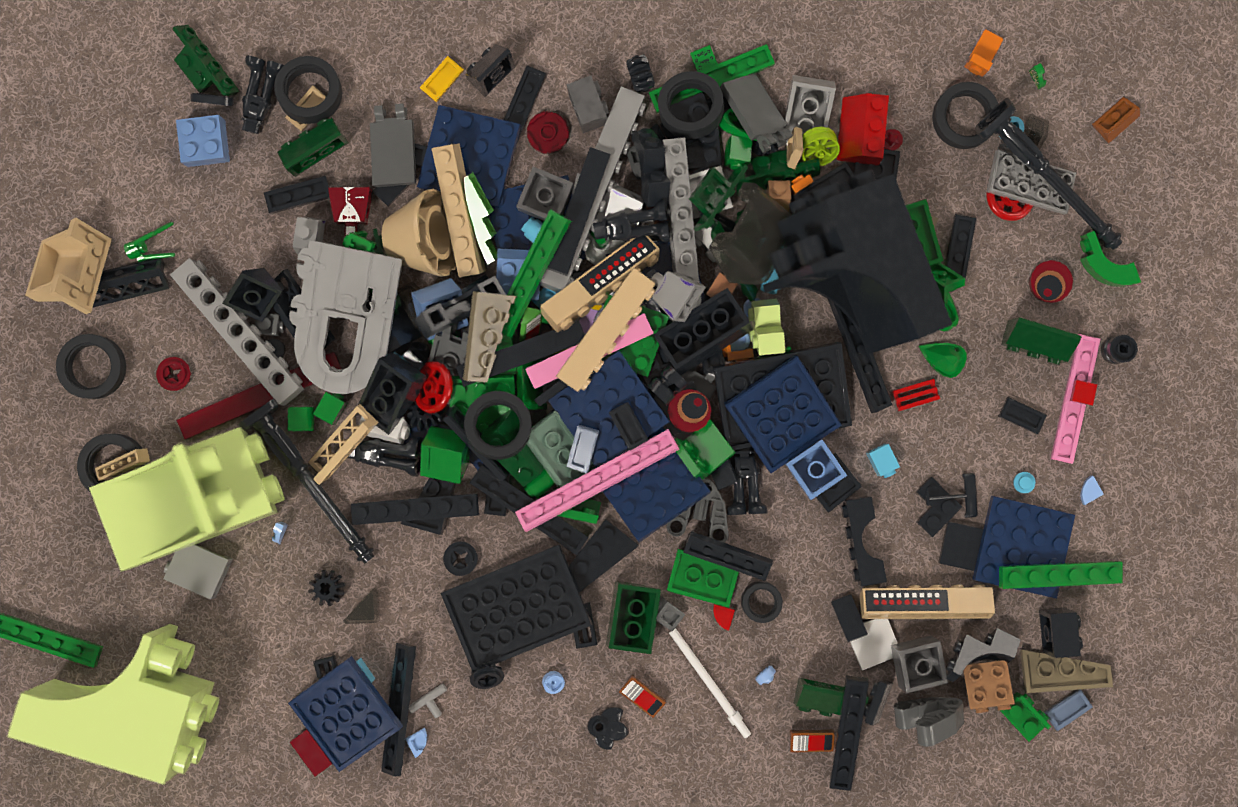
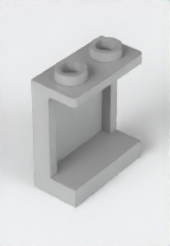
[164,544,233,600]

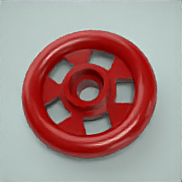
[986,192,1033,221]
[415,361,453,413]

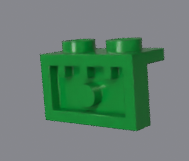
[930,262,965,304]
[557,499,601,524]
[1000,692,1051,742]

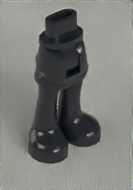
[241,55,284,134]
[593,201,671,242]
[348,437,422,477]
[727,447,768,515]

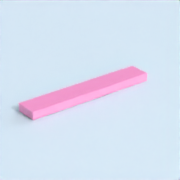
[526,314,653,389]
[1050,334,1100,464]

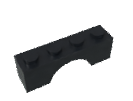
[415,276,506,339]
[841,496,887,586]

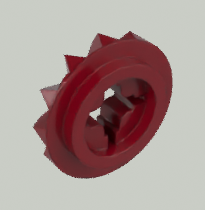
[156,357,192,391]

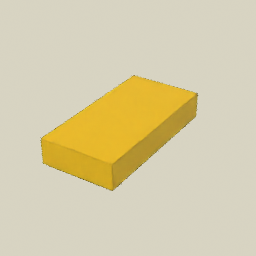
[420,56,464,103]

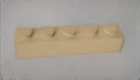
[95,448,150,481]

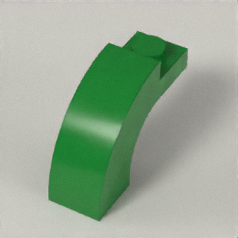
[1080,231,1141,287]

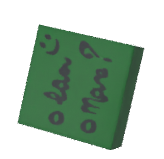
[690,45,718,72]

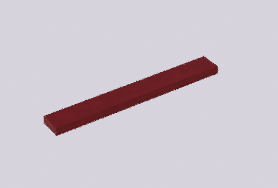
[176,352,342,440]

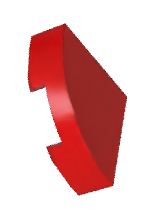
[713,604,735,631]

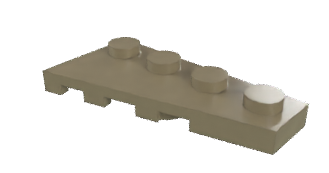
[463,291,516,382]
[1020,650,1113,693]

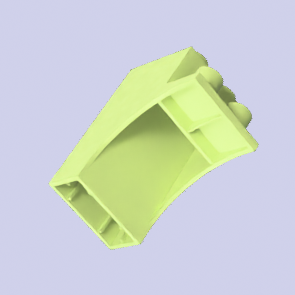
[89,427,285,571]
[7,624,219,784]

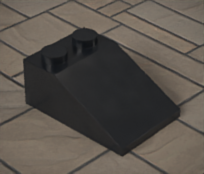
[465,44,515,97]
[358,353,427,435]

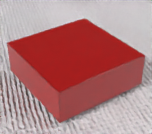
[1070,380,1098,406]

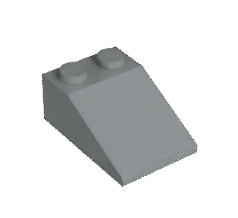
[784,75,836,145]

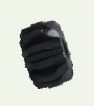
[626,54,655,93]
[407,396,444,432]
[308,569,346,606]

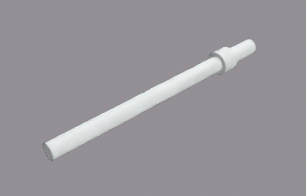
[669,628,751,738]

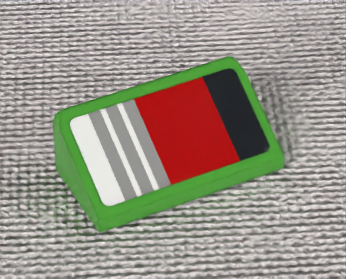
[519,307,542,343]

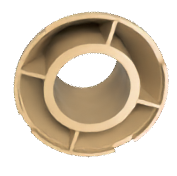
[382,189,456,277]

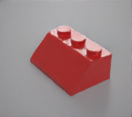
[836,93,889,165]

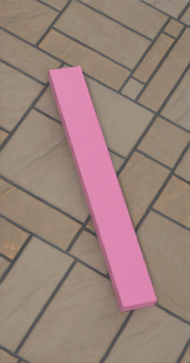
[515,429,679,532]

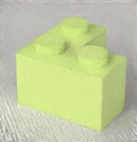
[748,299,785,355]

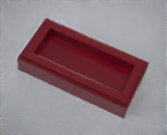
[290,729,332,777]

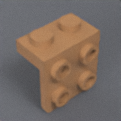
[963,660,1015,713]

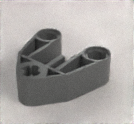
[666,478,728,543]
[894,697,964,747]

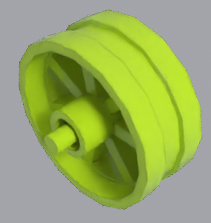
[801,126,840,166]

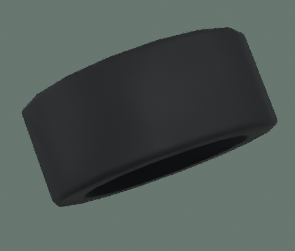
[741,581,783,623]

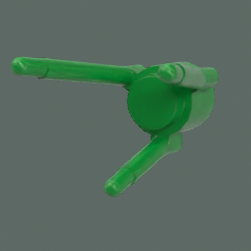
[124,222,175,262]

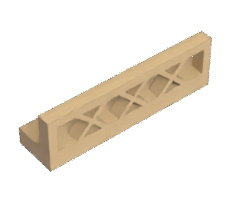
[308,404,379,485]

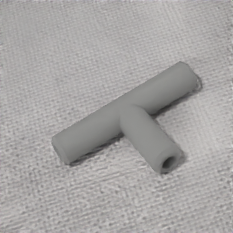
[409,684,447,718]

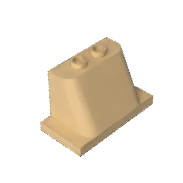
[25,218,111,314]

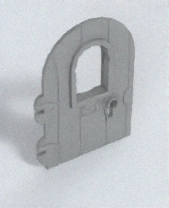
[289,240,403,394]

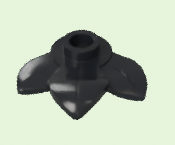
[587,707,629,750]

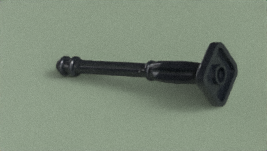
[975,98,1122,250]
[238,399,374,564]

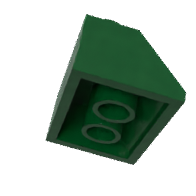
[277,117,349,177]
[1001,317,1082,366]
[481,409,544,487]
[606,581,661,654]
[794,678,869,717]

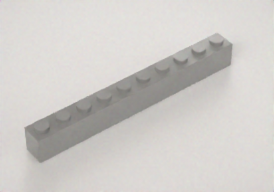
[540,86,647,293]

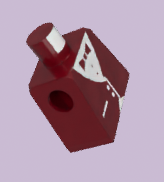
[329,187,373,236]

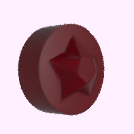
[884,129,903,151]

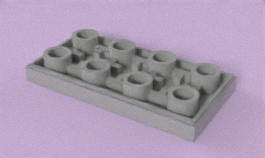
[986,149,1076,215]

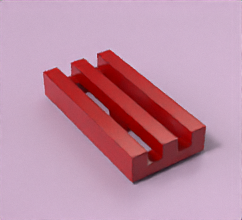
[892,379,940,411]

